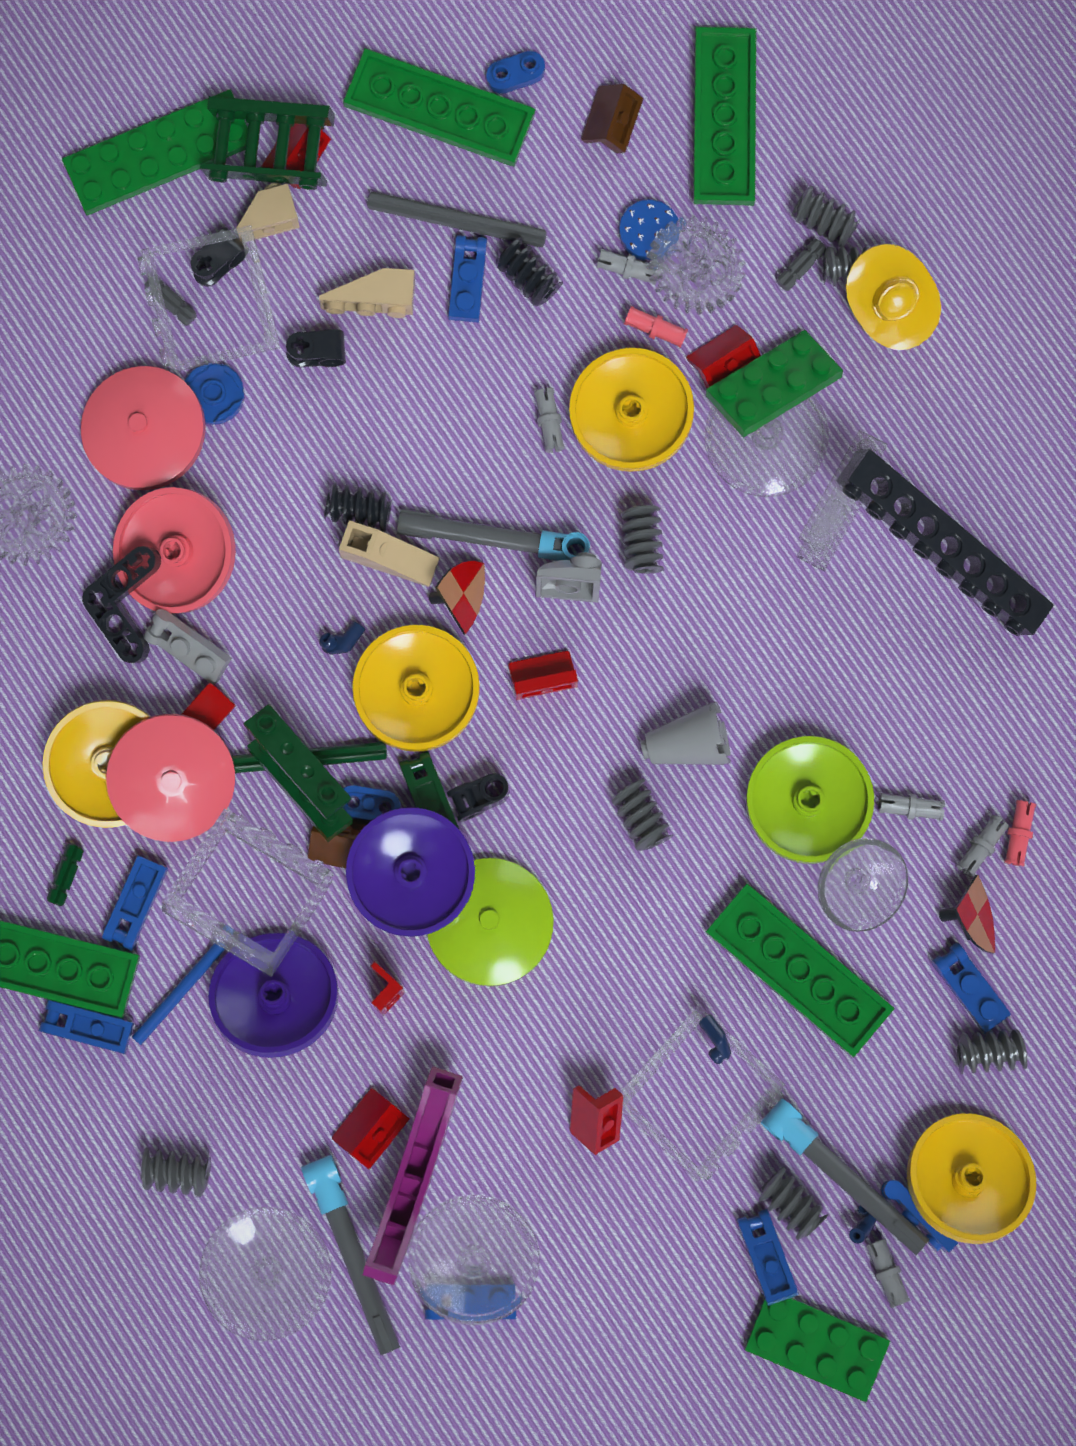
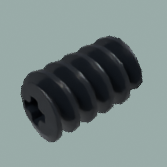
[498,237,563,307]
[325,482,392,532]

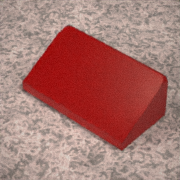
[181,682,236,730]

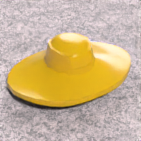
[846,243,941,350]

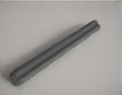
[367,192,547,247]

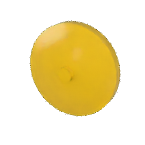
[569,348,694,472]
[353,625,480,752]
[42,700,151,828]
[907,1113,1036,1244]

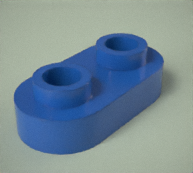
[486,51,545,94]
[343,785,401,822]

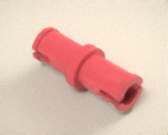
[624,306,688,348]
[1004,800,1037,867]

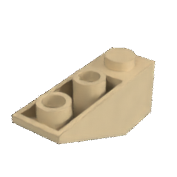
[319,268,415,318]
[339,520,440,587]

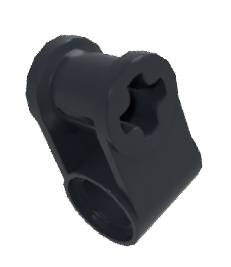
[190,227,249,287]
[286,329,346,368]
[446,773,510,822]

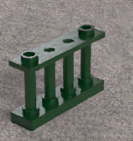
[200,96,335,190]
[244,704,353,842]

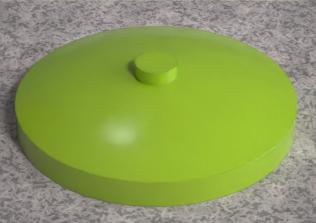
[746,736,874,864]
[427,858,554,987]

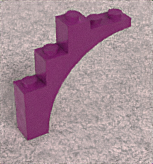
[362,1066,463,1285]

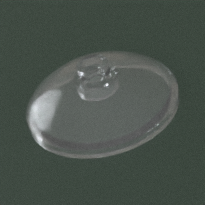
[818,838,908,932]

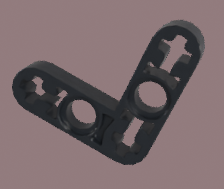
[82,546,161,663]

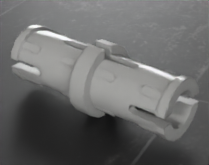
[596,249,661,285]
[534,388,565,453]
[879,793,945,821]
[956,815,1009,877]
[866,1239,910,1308]

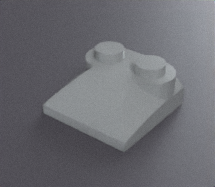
[536,552,602,603]

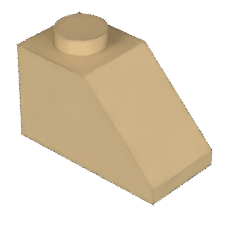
[236,183,300,243]

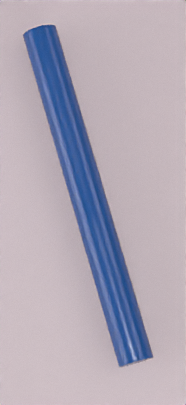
[132,940,226,1045]

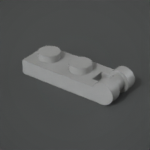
[143,609,232,685]

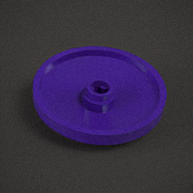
[346,807,475,937]
[208,933,339,1058]

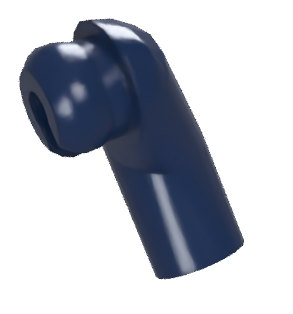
[319,621,366,655]
[699,1014,732,1064]
[849,1205,877,1244]

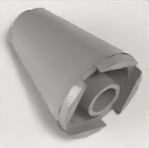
[641,702,731,765]

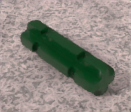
[47,844,84,906]

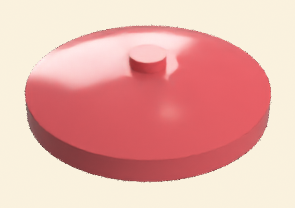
[81,366,206,490]
[113,487,236,614]
[106,714,235,842]

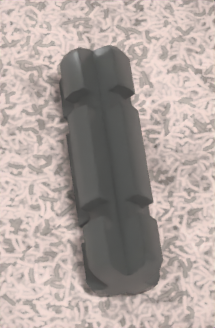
[777,239,826,291]
[144,275,197,326]

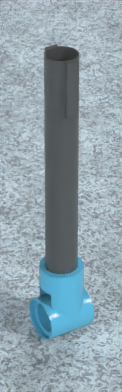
[397,509,590,561]
[760,1098,930,1255]
[301,1155,400,1355]

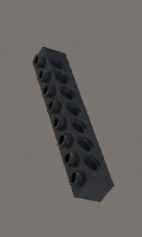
[836,449,1054,636]

